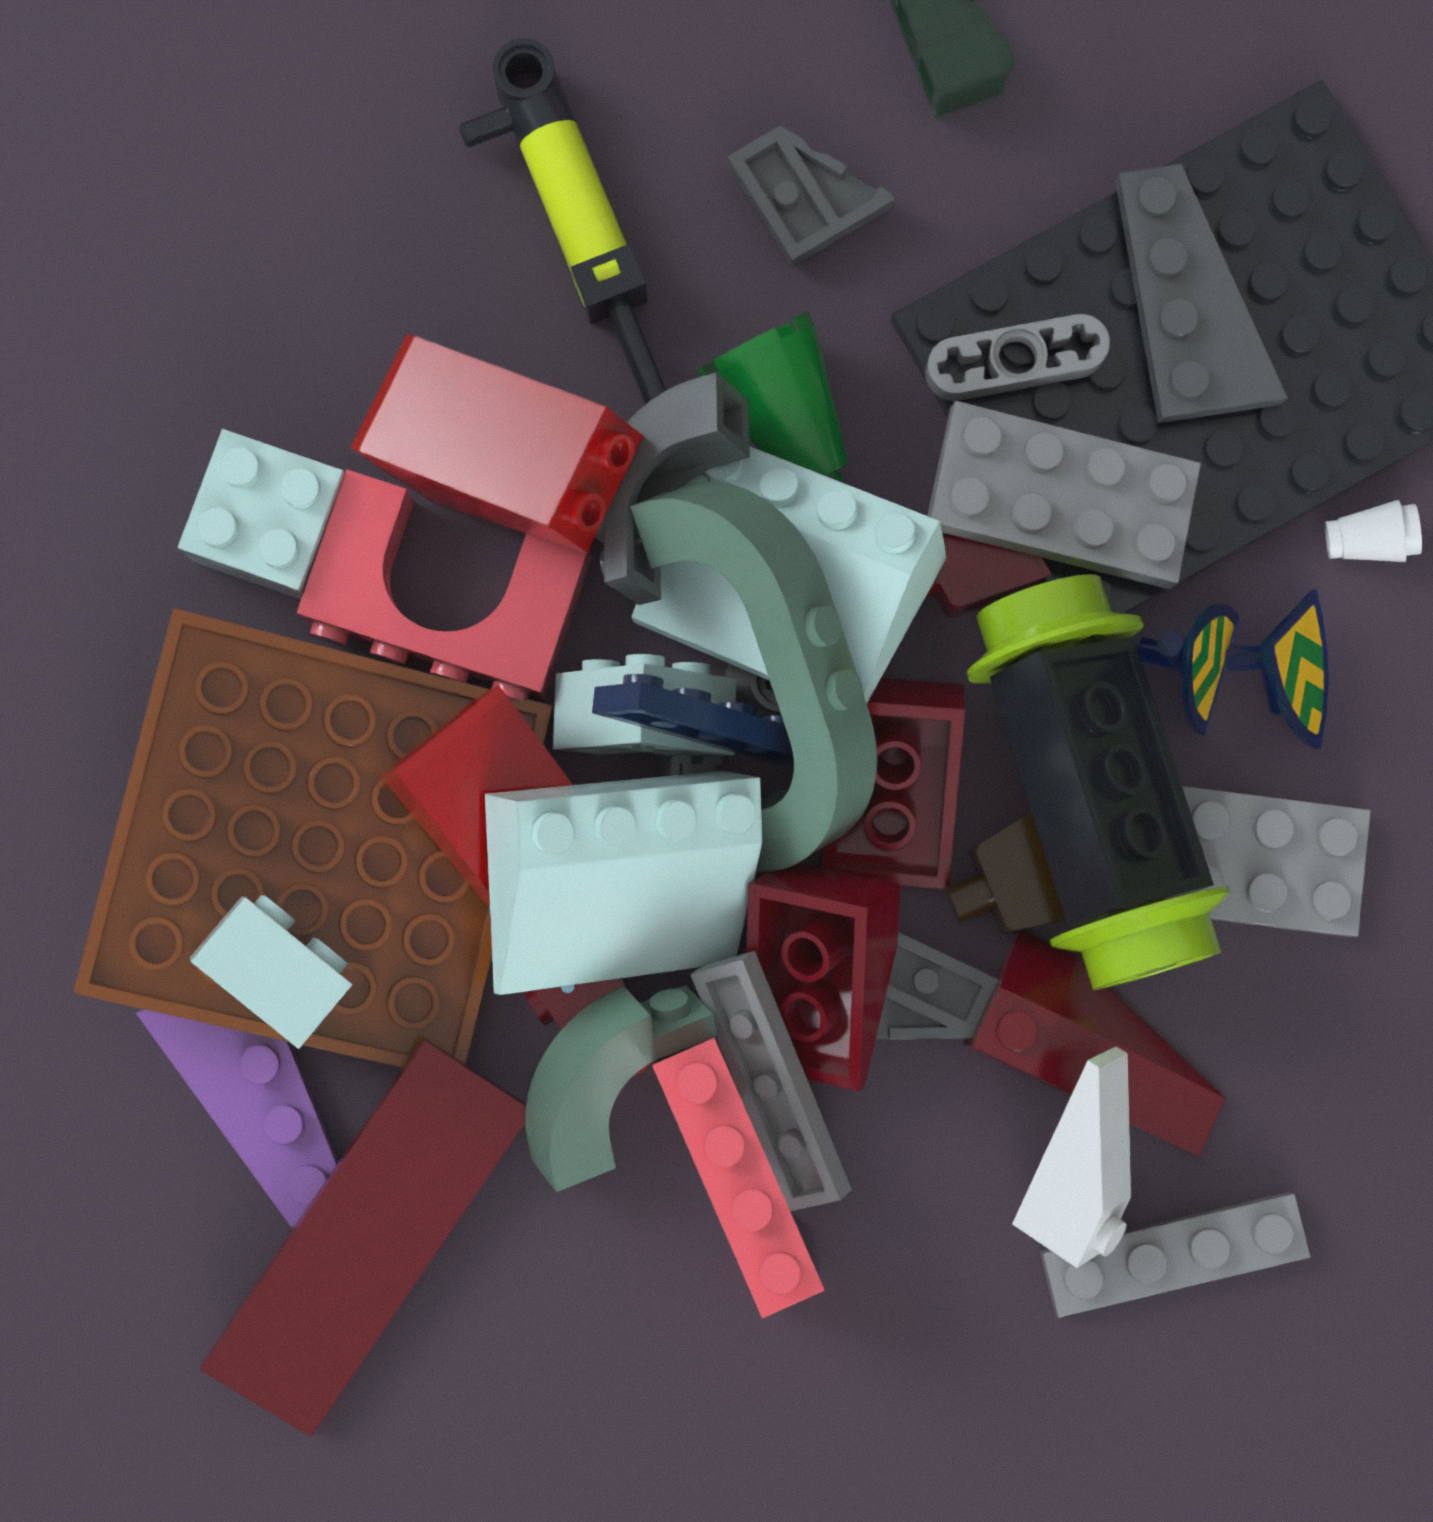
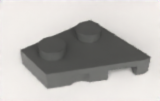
[727,125,895,267]
[876,932,999,1040]

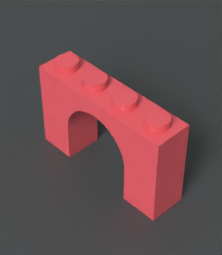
[297,469,592,702]
[652,1037,825,1319]

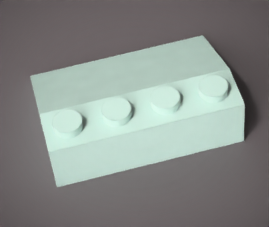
[631,447,947,703]
[485,771,762,995]

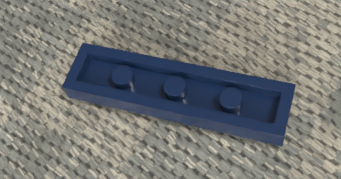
[592,674,794,765]

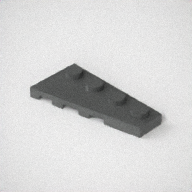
[1115,164,1288,423]

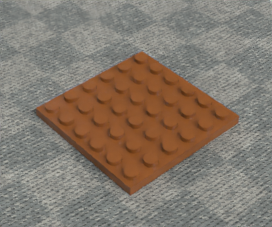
[73,608,553,1068]

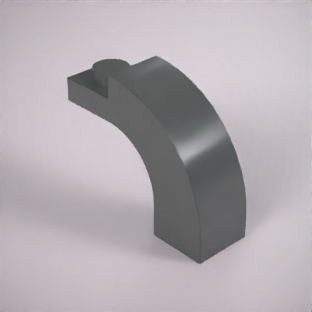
[595,372,750,605]

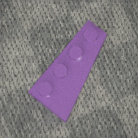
[136,1009,339,1228]

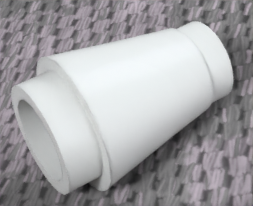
[1325,500,1422,562]

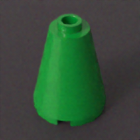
[697,311,849,482]

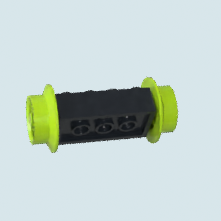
[966,574,1231,990]

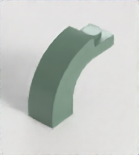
[525,985,718,1193]

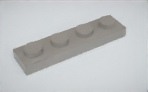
[690,951,852,1211]
[1040,1192,1311,1318]

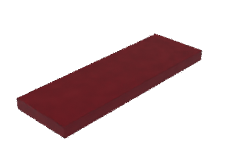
[200,1037,526,1437]

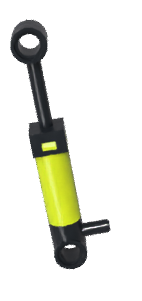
[459,38,666,404]

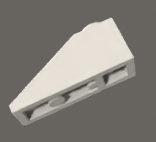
[1012,1046,1131,1268]

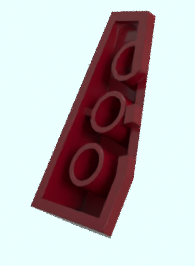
[965,930,1226,1157]

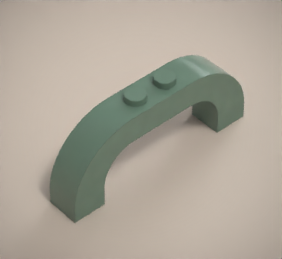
[630,481,877,873]

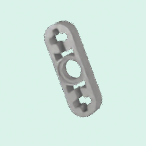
[925,314,1110,401]

